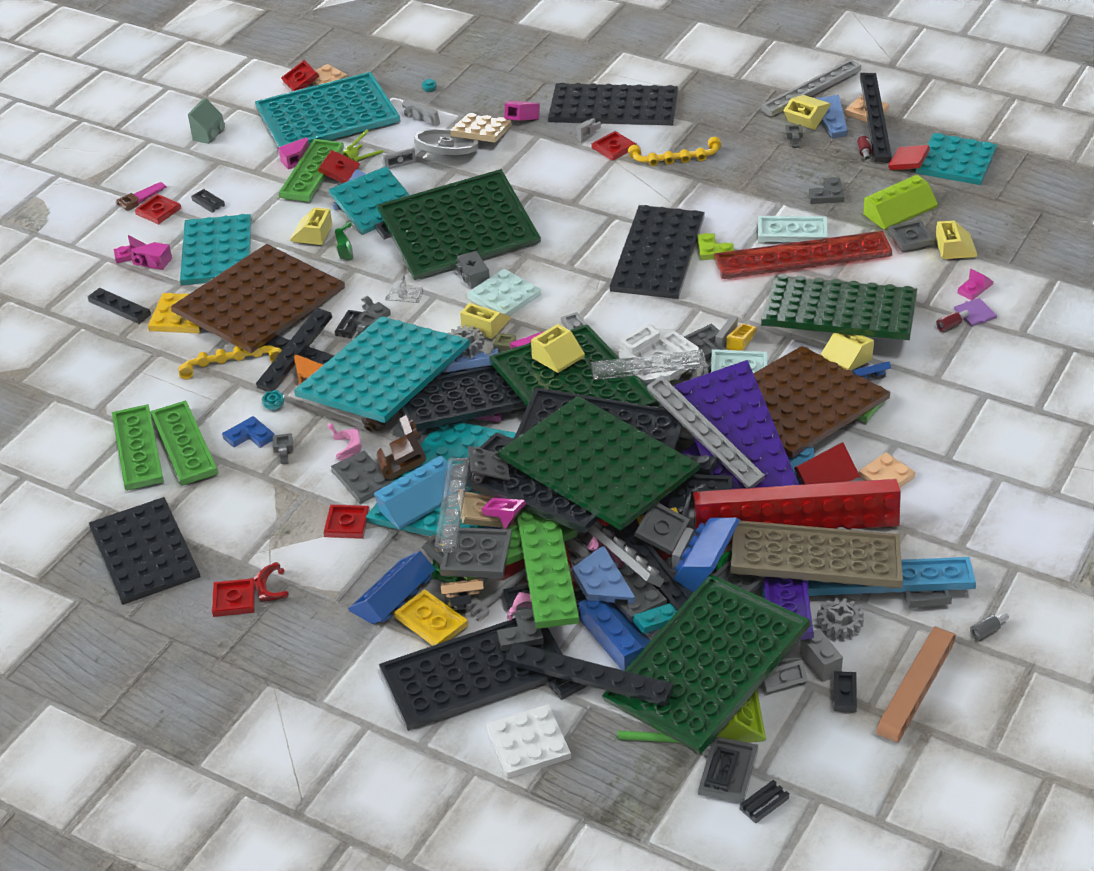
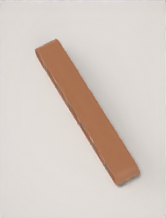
[876,626,956,743]

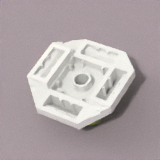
[619,324,698,384]

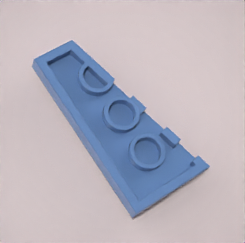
[816,94,847,138]
[437,348,499,376]

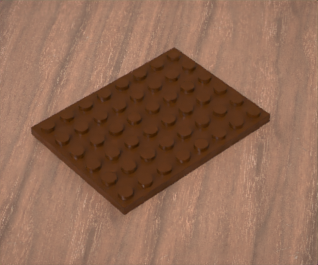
[171,244,345,353]
[753,346,890,458]

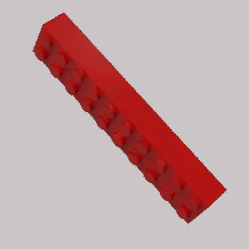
[693,479,901,537]

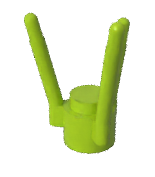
[342,130,383,162]

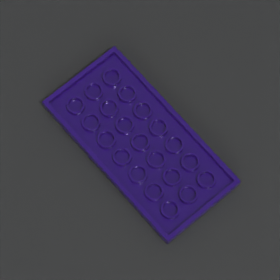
[674,360,799,489]

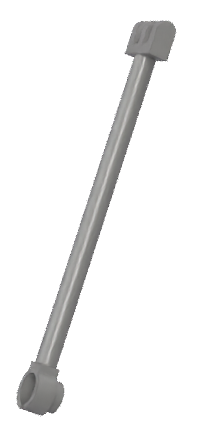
[465,531,585,621]

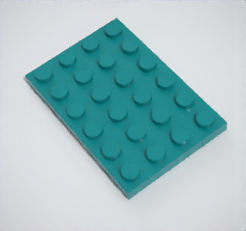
[180,214,252,286]

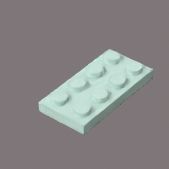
[758,216,827,243]

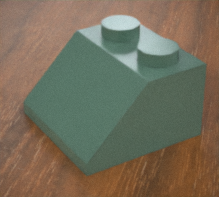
[188,98,225,144]

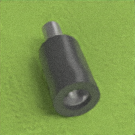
[970,613,1009,640]

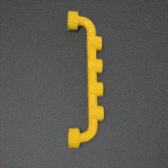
[628,137,721,166]
[178,346,282,379]

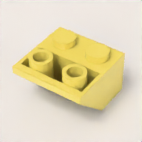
[783,95,831,130]
[290,207,333,245]
[935,221,977,259]
[460,303,510,339]
[531,324,585,373]
[821,333,874,371]

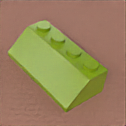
[863,175,938,230]
[717,689,766,743]

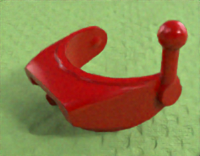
[254,562,289,601]

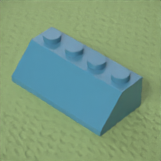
[374,456,466,530]

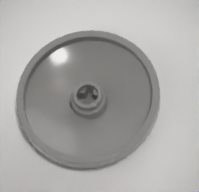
[414,129,478,156]

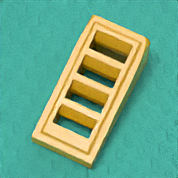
[726,323,758,351]

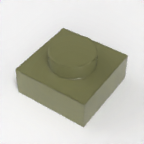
[493,333,516,351]

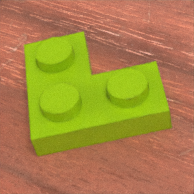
[698,233,735,260]

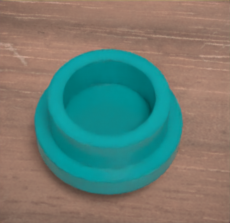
[422,79,437,92]

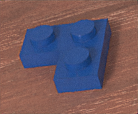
[222,416,275,448]

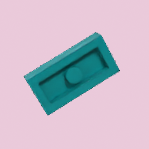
[633,603,677,634]

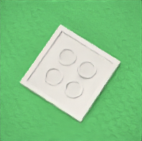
[486,704,571,779]

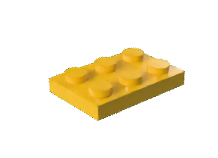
[394,589,468,645]

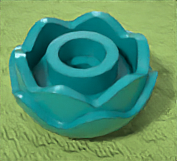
[262,390,285,411]

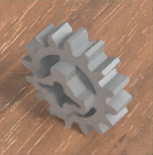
[447,325,485,356]
[817,598,864,639]

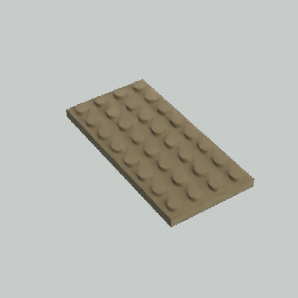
[730,521,903,588]

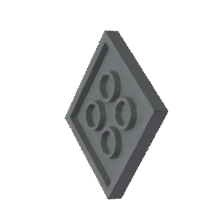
[440,527,512,578]

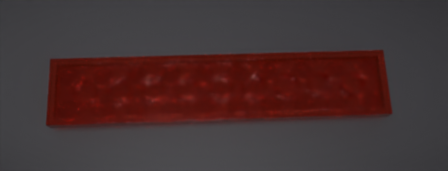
[714,231,893,279]

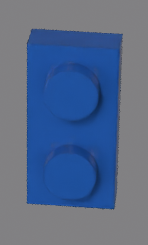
[852,361,891,379]

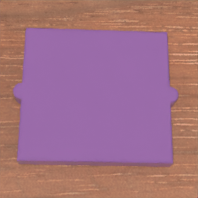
[954,298,997,327]

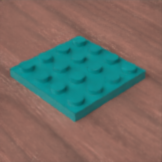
[916,133,997,185]
[329,166,410,235]

